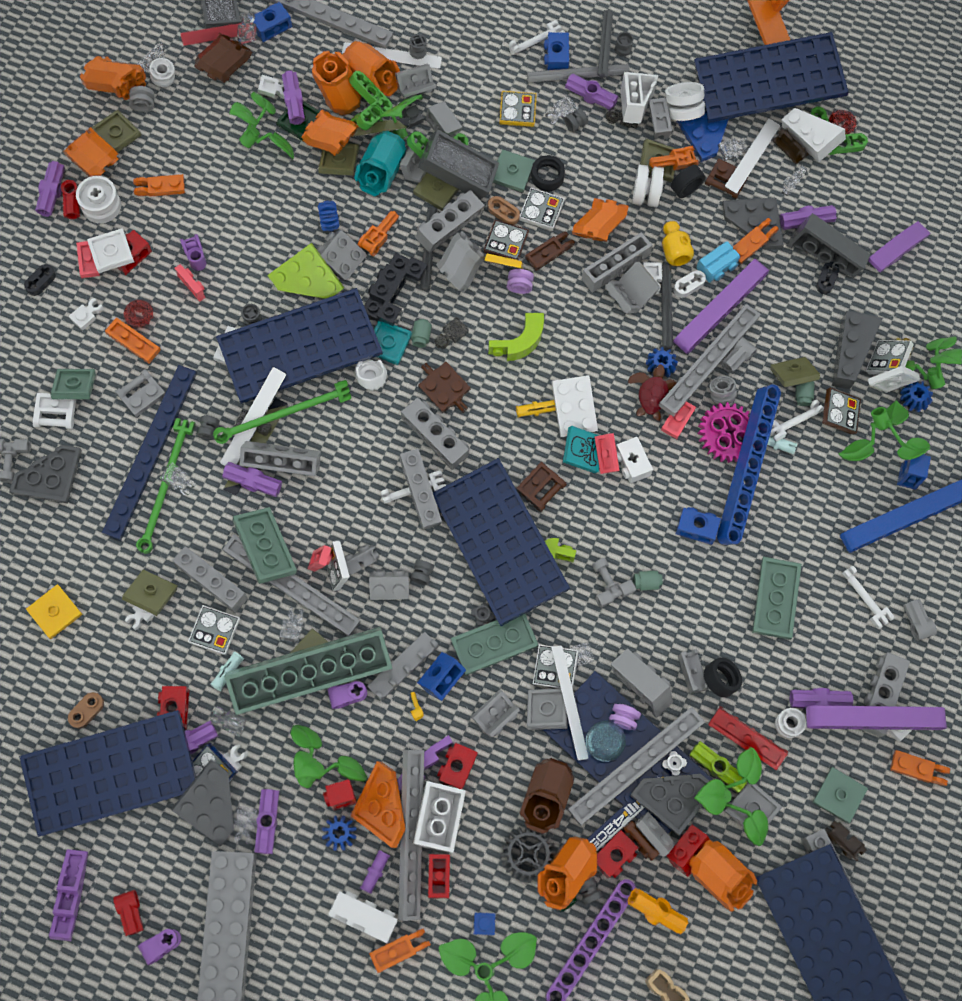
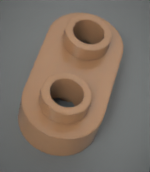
[488,196,520,225]
[68,692,104,729]

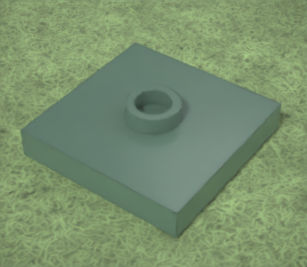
[493,149,535,192]
[50,369,96,399]
[812,767,868,824]

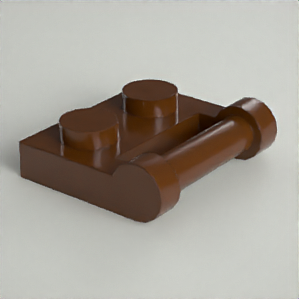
[705,158,750,199]
[516,461,567,512]
[623,820,660,861]

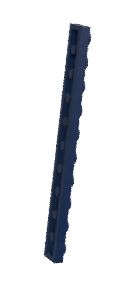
[102,365,197,541]

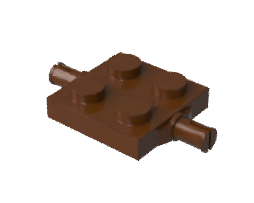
[418,362,471,413]

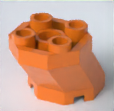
[342,41,400,97]
[312,51,361,116]
[80,56,146,100]
[301,109,359,156]
[62,127,119,177]
[572,198,629,242]
[538,837,597,910]
[690,840,757,912]

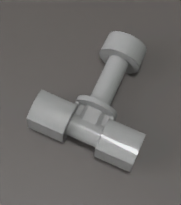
[0,439,31,483]
[592,558,636,608]

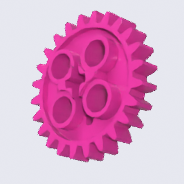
[697,402,755,463]

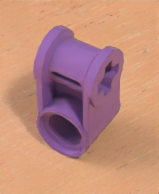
[180,234,207,271]
[327,681,367,709]
[138,929,182,965]

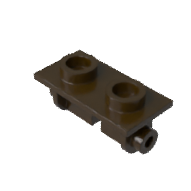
[772,128,809,164]
[825,820,867,862]

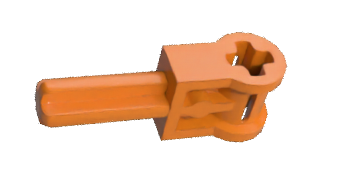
[649,146,699,170]
[358,211,399,257]

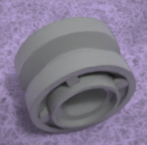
[129,86,155,112]
[710,376,737,405]

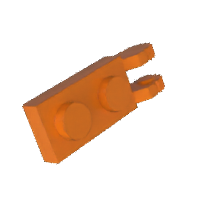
[133,174,185,197]
[733,218,779,264]
[890,750,950,786]
[369,928,431,973]

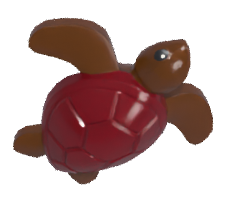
[628,364,677,421]

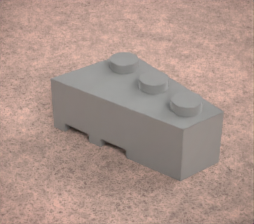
[611,648,673,718]

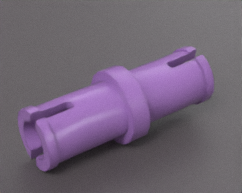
[360,850,390,894]

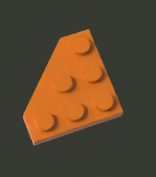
[350,761,406,848]

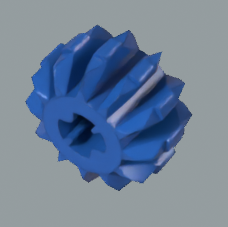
[318,200,339,232]
[646,347,678,378]
[900,381,933,412]
[322,815,357,851]

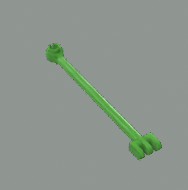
[213,380,352,444]
[136,418,196,554]

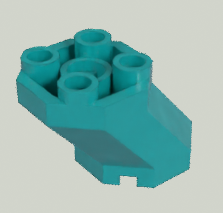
[354,130,407,196]

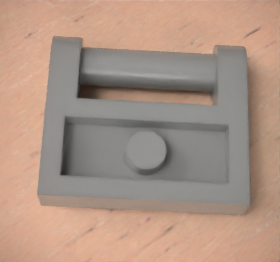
[115,369,165,417]

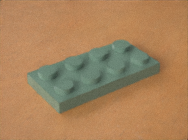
[232,507,297,584]
[752,557,802,640]
[451,614,539,676]

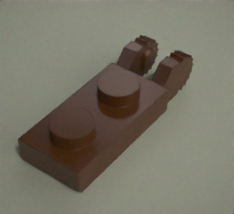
[525,231,575,271]

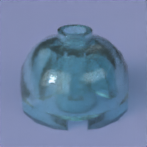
[585,721,626,762]

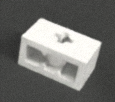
[616,437,653,484]

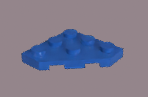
[676,111,729,162]

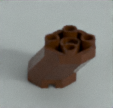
[194,33,253,83]
[520,758,575,834]

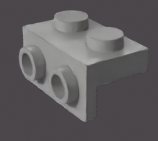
[395,63,437,98]
[400,138,426,182]
[369,569,409,600]
[471,689,520,737]
[635,812,675,857]

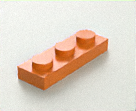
[105,317,161,364]

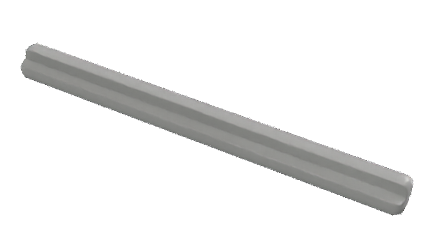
[527,64,630,82]

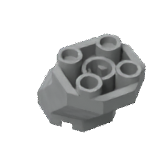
[436,231,485,293]

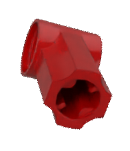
[61,180,80,219]
[113,889,144,936]

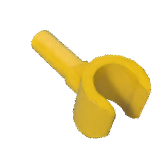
[410,692,424,721]

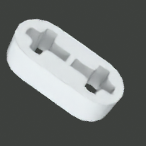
[674,270,706,298]

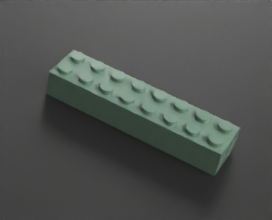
[224,627,393,715]

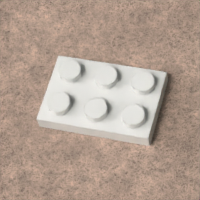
[551,375,598,437]

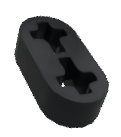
[816,261,839,295]
[24,264,56,296]

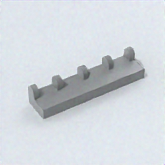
[367,632,438,701]

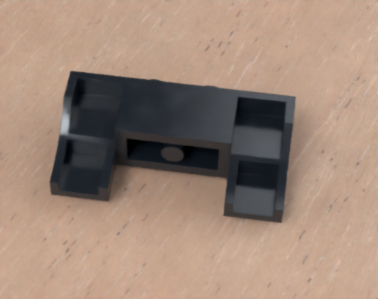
[364,252,428,326]

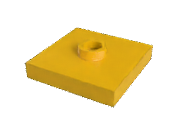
[26,584,83,640]

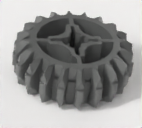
[500,826,556,883]

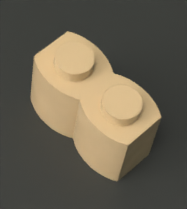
[645,969,690,1001]

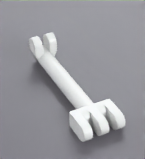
[509,20,565,55]
[770,400,824,442]
[381,471,446,504]
[842,566,895,629]

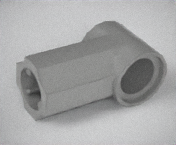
[721,337,757,374]
[903,599,937,641]

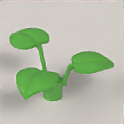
[229,92,294,160]
[350,94,423,139]
[905,336,962,389]
[838,400,930,461]
[290,725,367,788]
[695,747,768,846]
[439,932,537,1001]

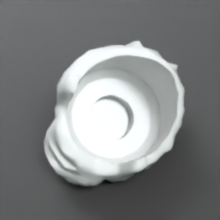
[355,359,387,391]

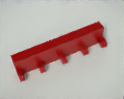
[708,706,788,771]

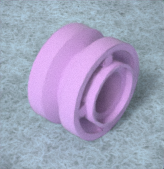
[507,269,534,294]
[609,704,641,730]

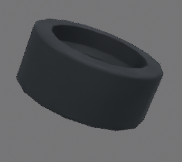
[531,155,565,191]
[670,165,706,198]
[704,657,742,698]

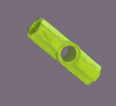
[689,741,747,793]

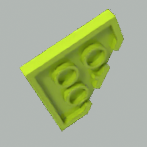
[267,243,344,299]

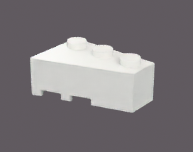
[620,72,659,124]
[781,108,846,162]
[328,891,398,944]

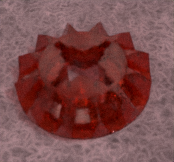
[829,110,857,134]
[123,300,154,328]

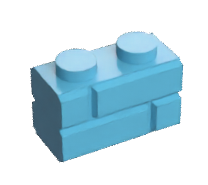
[696,241,740,283]

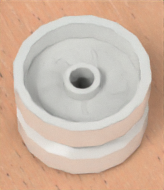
[665,82,705,121]
[632,164,664,208]
[76,176,121,223]

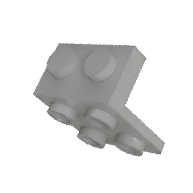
[317,230,366,280]
[605,262,660,314]

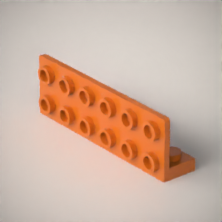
[747,0,790,45]

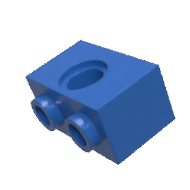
[250,2,292,42]
[544,32,569,70]
[897,454,931,490]
[675,507,721,545]
[417,652,466,701]

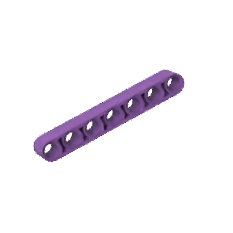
[673,259,769,354]
[806,706,947,730]
[545,879,636,1001]

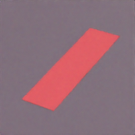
[180,22,250,46]

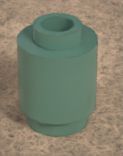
[411,319,432,348]
[795,381,815,406]
[633,570,663,591]

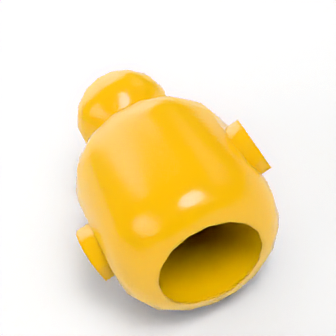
[662,221,694,266]

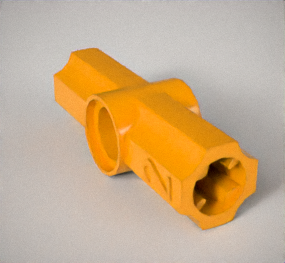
[628,888,688,934]

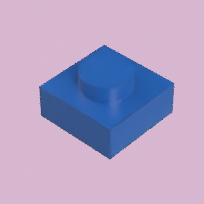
[474,913,495,935]

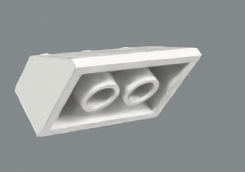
[413,781,466,853]

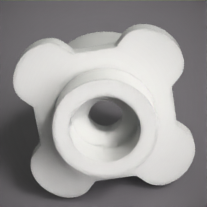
[662,751,687,776]

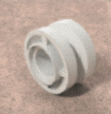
[149,58,175,87]
[775,708,806,738]

